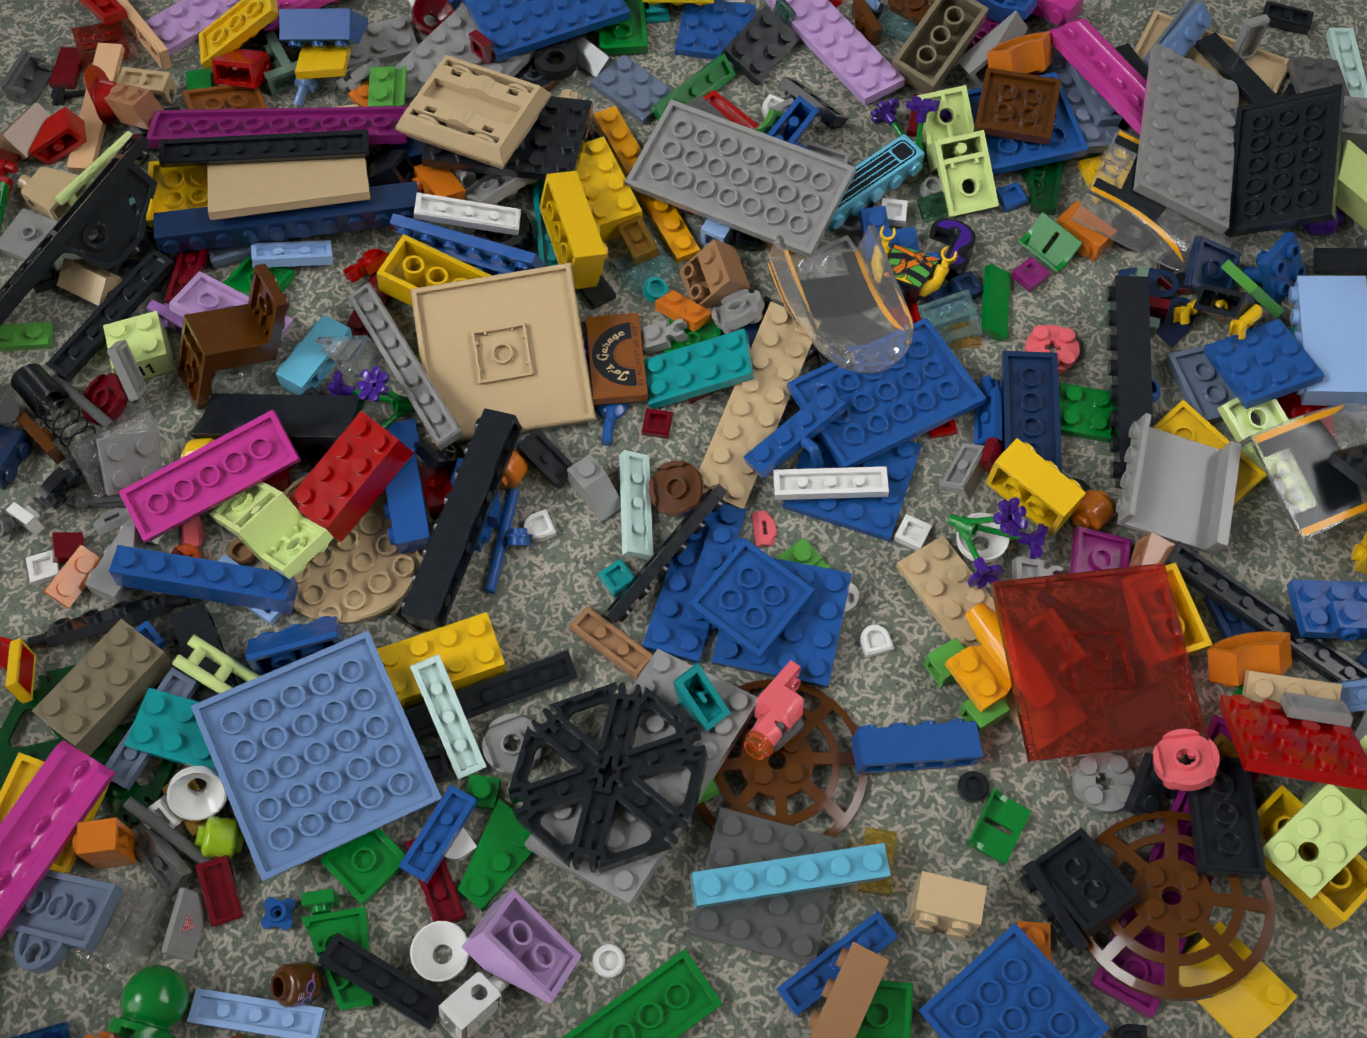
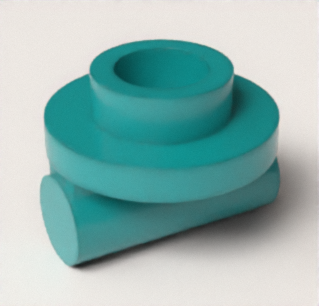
[645,3,670,24]

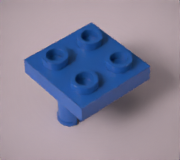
[1242,232,1306,305]

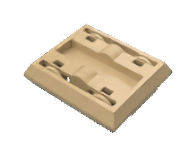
[396,55,551,170]

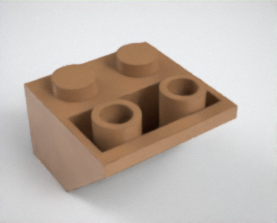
[679,239,750,309]

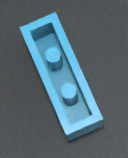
[275,315,355,395]

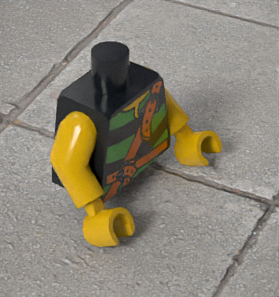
[874,225,958,308]
[1173,283,1263,340]

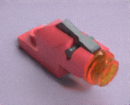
[744,660,804,760]

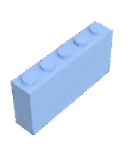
[1288,276,1367,406]

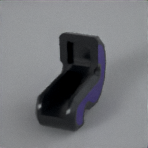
[929,218,975,281]

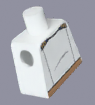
[439,972,510,1038]

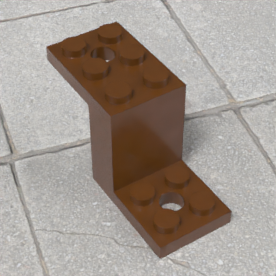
[176,264,289,410]

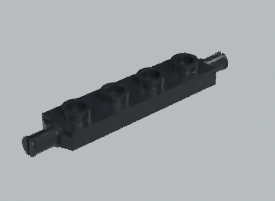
[27,593,190,650]

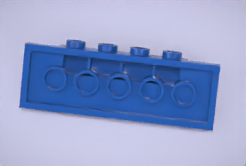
[390,213,547,276]
[642,503,746,664]
[1287,579,1367,641]

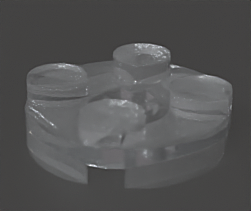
[211,363,263,394]

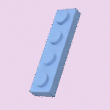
[187,988,327,1038]

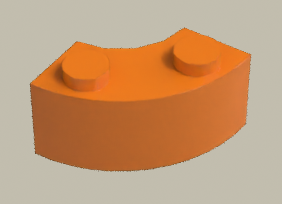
[987,31,1053,74]
[1207,631,1292,687]

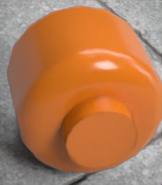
[499,449,528,489]
[1072,490,1114,531]

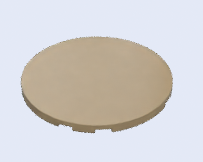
[262,472,434,624]

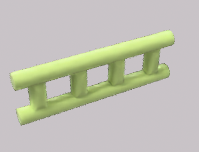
[55,131,147,206]
[172,635,260,694]

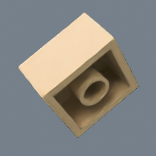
[907,871,987,940]

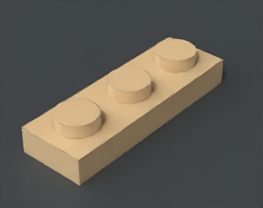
[1242,670,1342,706]

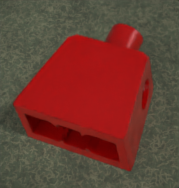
[211,49,271,89]

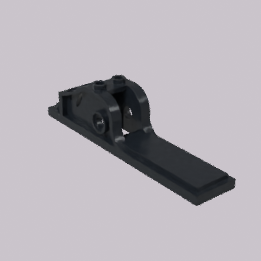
[0,133,158,326]

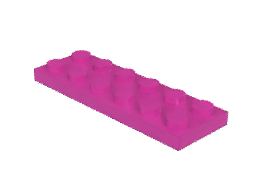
[118,410,301,543]

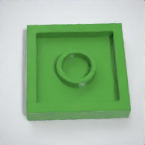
[1221,259,1285,319]

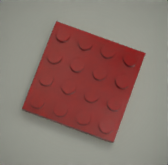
[1218,695,1367,790]

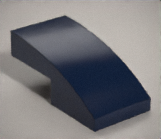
[925,271,984,318]

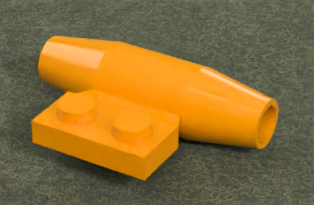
[944,602,1059,713]

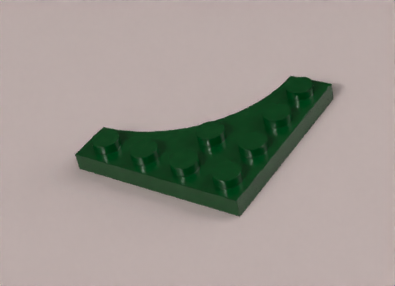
[1018,160,1064,216]

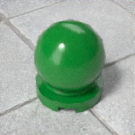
[106,964,190,1038]

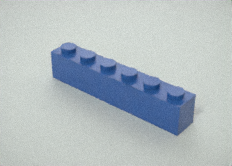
[108,545,299,614]

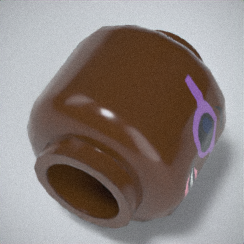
[270,961,323,1008]

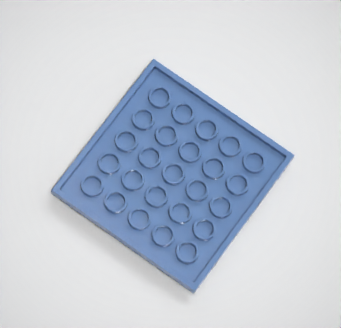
[191,631,442,882]

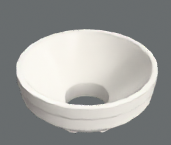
[956,513,1009,563]
[167,766,227,820]
[410,921,470,982]

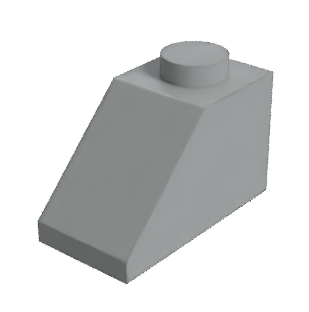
[567,454,621,523]

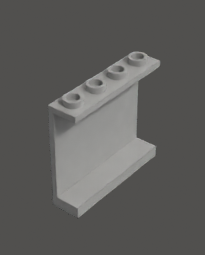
[1116,413,1242,555]

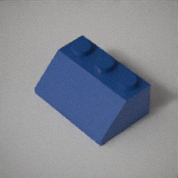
[279,8,368,48]
[246,616,345,676]

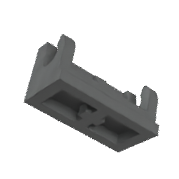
[0,49,54,106]

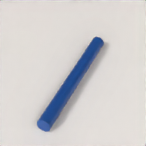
[484,488,520,594]

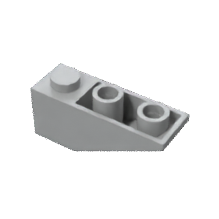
[957,11,1028,88]
[85,516,143,604]

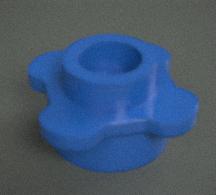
[261,897,296,930]

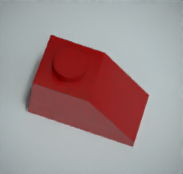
[29,106,87,165]

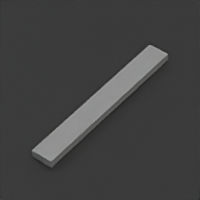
[348,282,464,450]

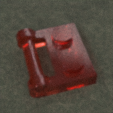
[71,21,132,67]

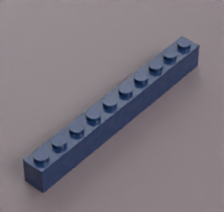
[154,181,423,254]

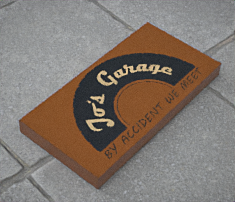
[586,313,648,405]

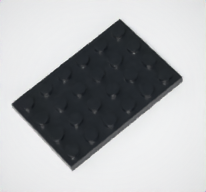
[1224,84,1345,238]
[421,96,593,181]

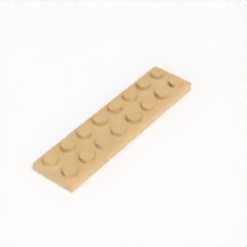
[699,302,820,509]
[896,535,1087,752]

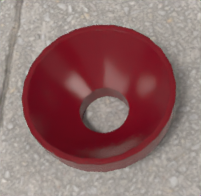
[411,0,454,36]

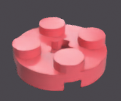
[1024,325,1080,374]
[1153,729,1220,791]

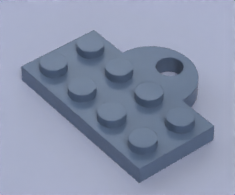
[8,870,124,974]

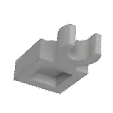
[642,319,688,354]
[1012,557,1063,591]

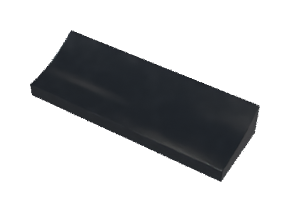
[189,393,365,450]

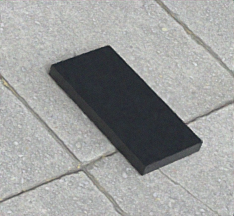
[1183,754,1267,880]

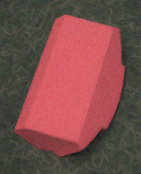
[752,510,777,547]
[180,516,205,549]

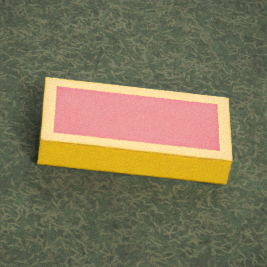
[5,638,36,704]

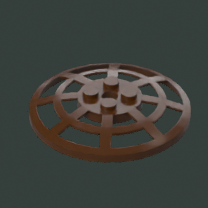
[697,679,868,838]
[1075,811,1276,1001]

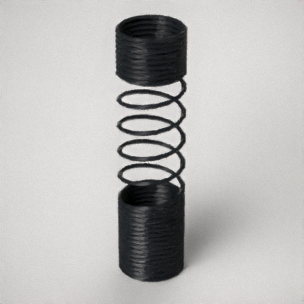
[11,363,103,476]

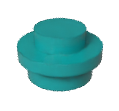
[642,277,669,303]

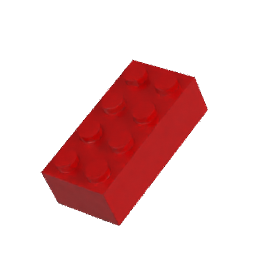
[289,411,414,542]

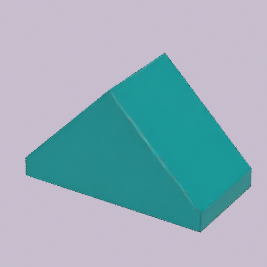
[673,663,730,731]

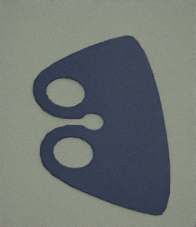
[1118,268,1196,347]

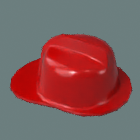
[84,65,117,125]

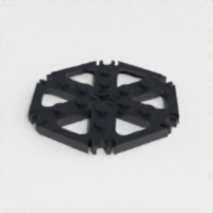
[508,682,708,873]

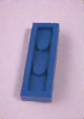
[399,785,478,884]

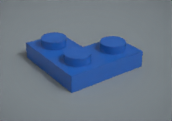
[858,206,920,262]

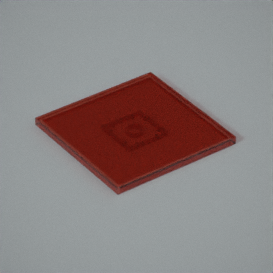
[990,563,1209,763]

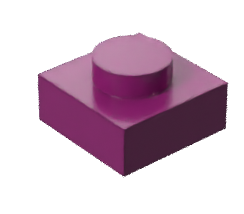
[1011,257,1050,293]

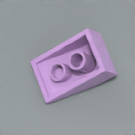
[462,889,582,1003]

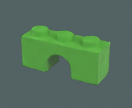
[923,637,1010,735]

